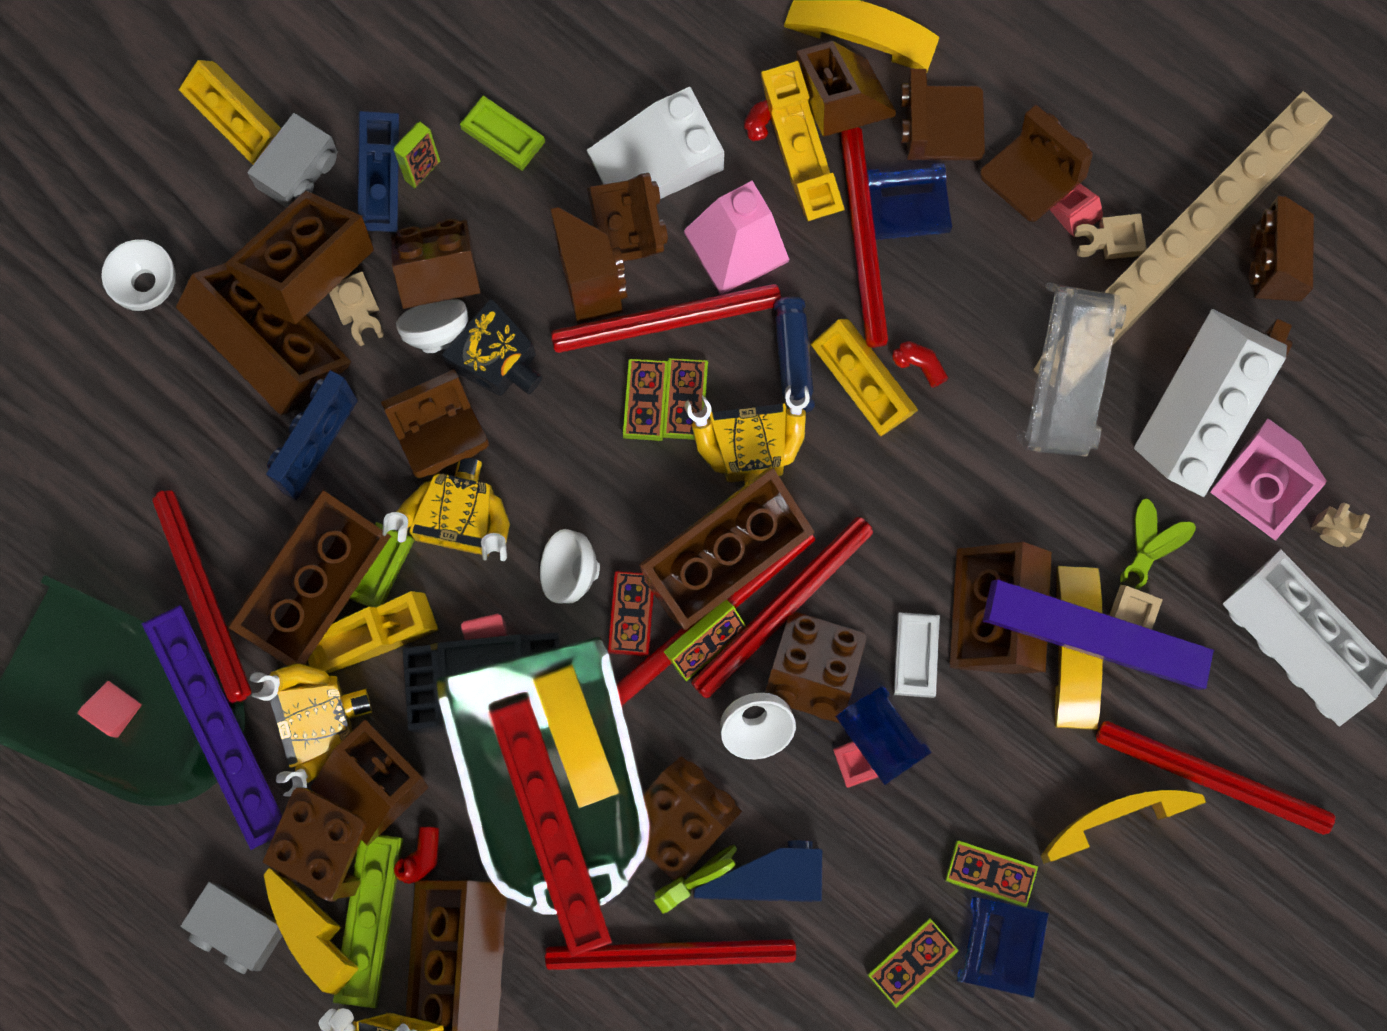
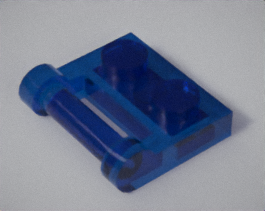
[867,163,952,240]
[836,685,932,785]
[957,897,1049,998]

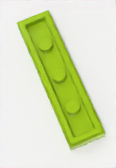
[333,835,403,1008]

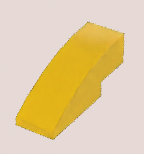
[308,591,438,673]
[533,665,619,808]
[264,868,359,995]

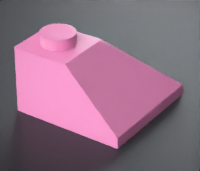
[684,181,789,295]
[1210,418,1327,541]

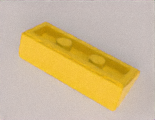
[178,60,281,165]
[811,319,918,436]

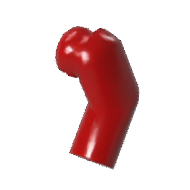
[744,100,771,141]
[892,341,949,388]
[394,827,439,884]

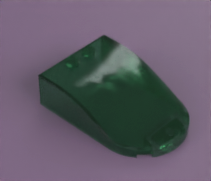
[0,575,246,806]
[436,636,649,915]

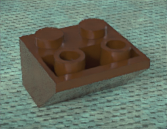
[796,41,896,137]
[1249,196,1314,302]
[391,219,481,309]
[311,720,429,846]

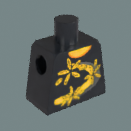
[442,299,543,396]

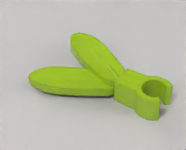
[1120,499,1196,590]
[653,845,737,914]

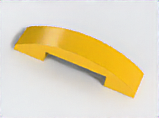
[784,0,939,73]
[761,61,845,222]
[1055,566,1103,730]
[1041,790,1206,864]

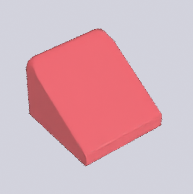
[1050,184,1103,237]
[461,613,508,640]
[77,681,142,738]
[833,734,893,788]

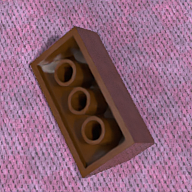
[176,263,351,415]
[639,466,815,630]
[226,490,391,666]
[406,881,507,1031]

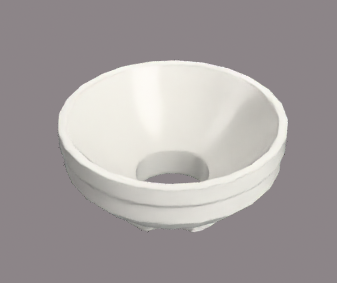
[102,240,176,311]
[396,298,468,353]
[540,529,600,604]
[720,693,796,760]

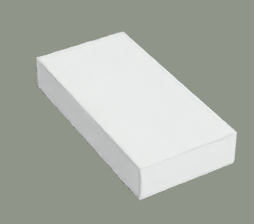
[893,612,940,698]

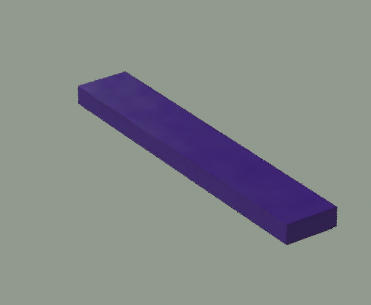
[983,580,1214,690]
[142,605,282,850]

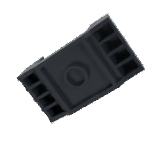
[402,633,562,734]

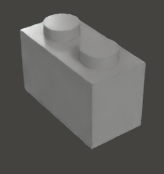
[247,113,338,208]
[180,882,282,974]

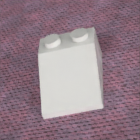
[587,87,724,199]

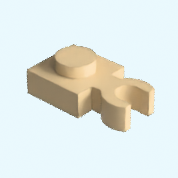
[1074,214,1147,260]
[329,272,384,346]
[1311,503,1370,547]
[1109,585,1163,629]

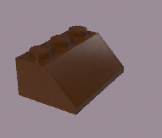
[225,191,374,325]
[550,207,628,324]
[950,542,1052,674]

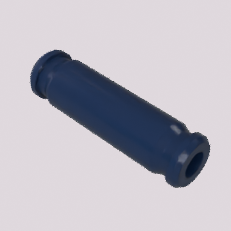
[774,296,815,413]

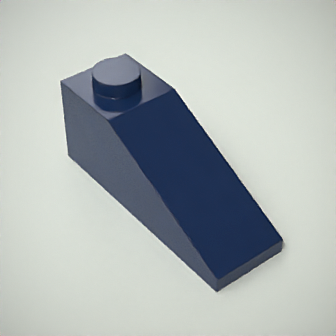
[357,111,399,232]
[694,840,822,902]

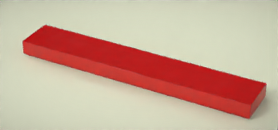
[489,699,612,957]

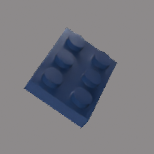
[266,370,358,501]

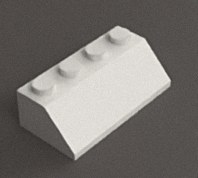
[1134,309,1287,497]
[1223,550,1387,727]

